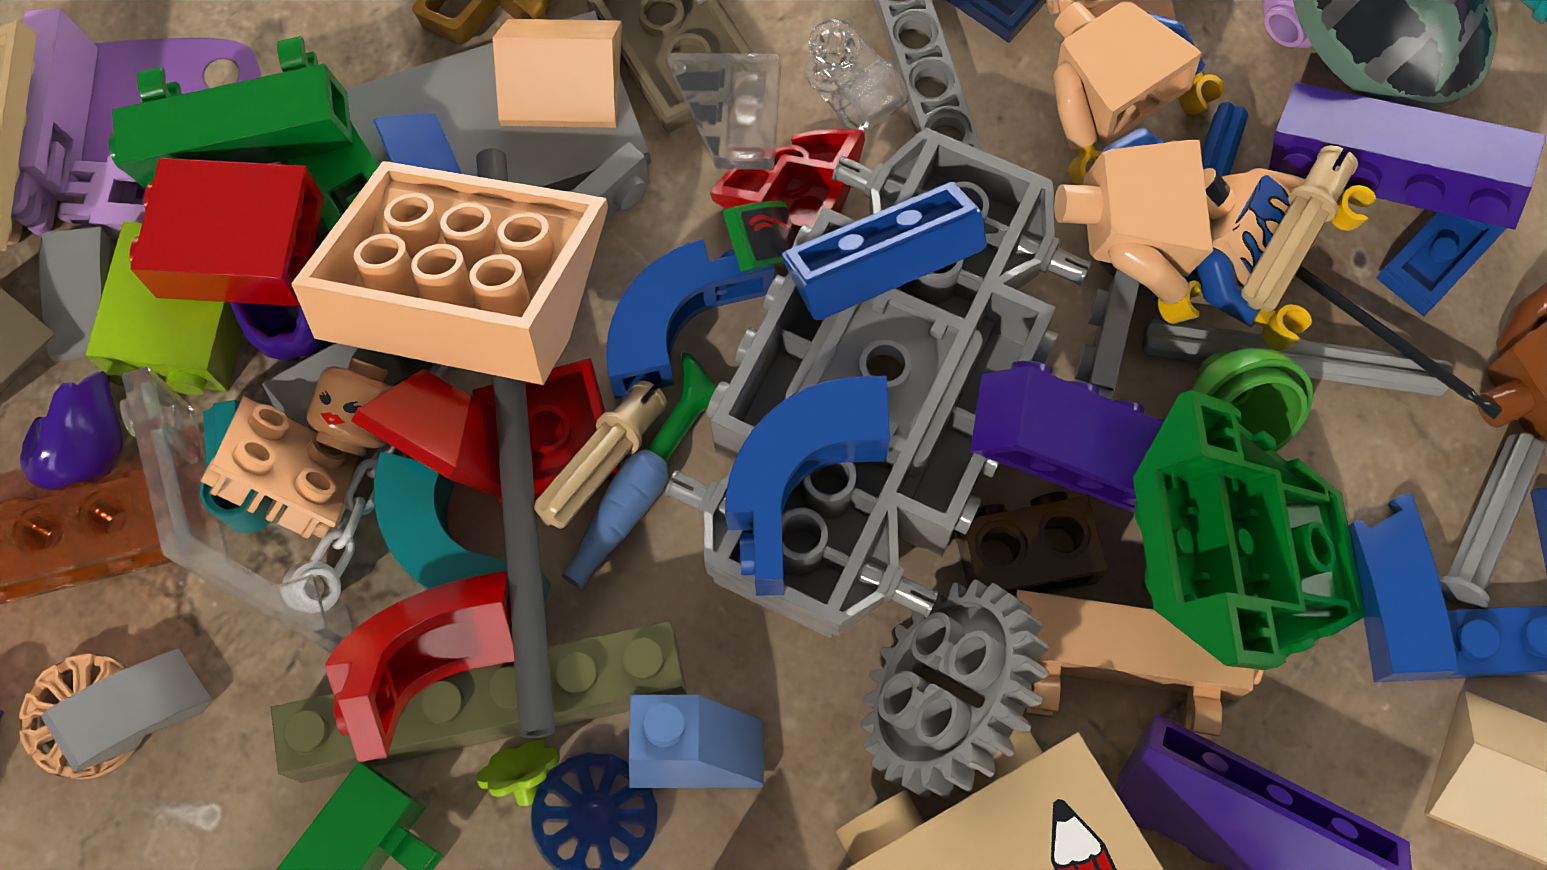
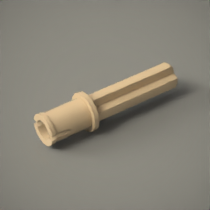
[1241,145,1359,312]
[534,381,667,529]

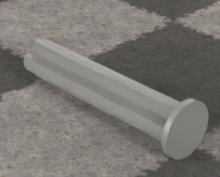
[1439,432,1546,609]

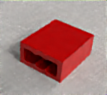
[129,158,324,306]

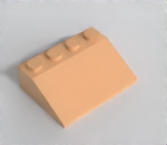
[291,161,608,385]

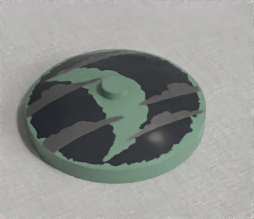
[1293,0,1495,112]

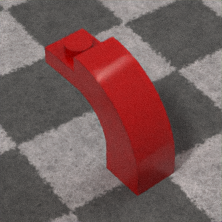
[324,571,514,762]

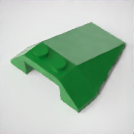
[1133,390,1366,670]

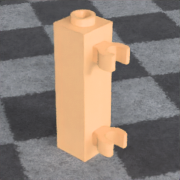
[1014,590,1264,740]

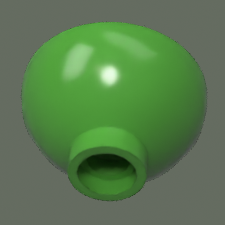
[1191,348,1313,452]

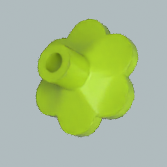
[476,740,560,806]

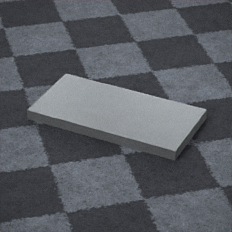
[279,10,651,244]

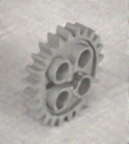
[860,580,1049,799]

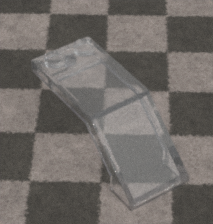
[120,366,355,655]

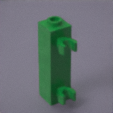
[108,36,353,189]
[276,762,444,870]

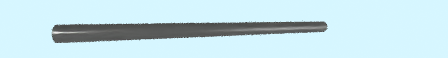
[476,148,555,738]

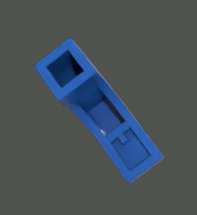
[725,376,890,596]

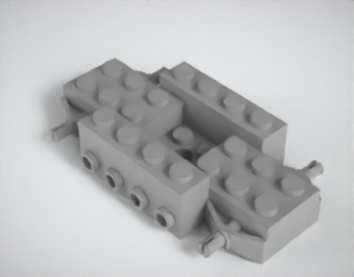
[665,128,1092,638]

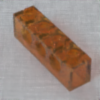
[0,467,197,605]

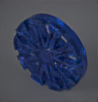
[530,752,658,870]

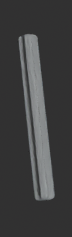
[1143,319,1453,396]

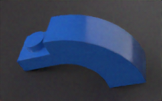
[606,239,775,399]

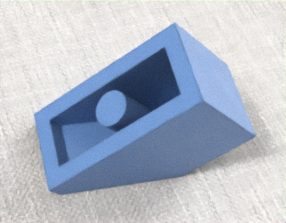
[629,695,764,788]

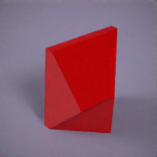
[351,369,502,499]

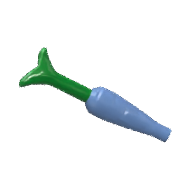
[562,353,719,589]

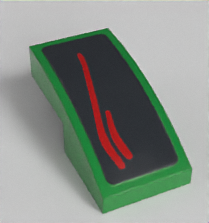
[722,201,796,273]

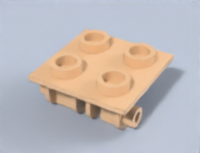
[200,396,358,539]

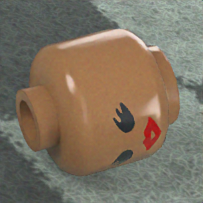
[306,357,394,456]

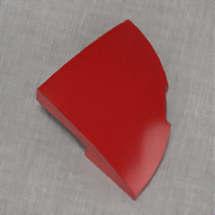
[710,129,865,236]

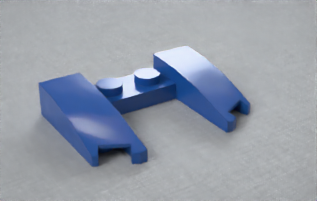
[1349,488,1547,683]

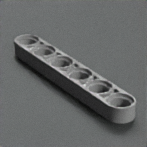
[872,0,983,151]

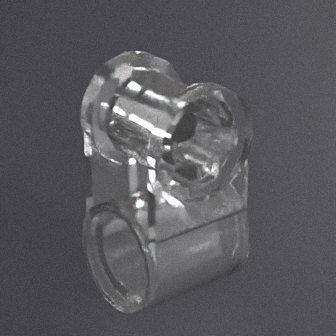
[805,19,909,134]

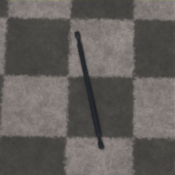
[1296,266,1502,420]

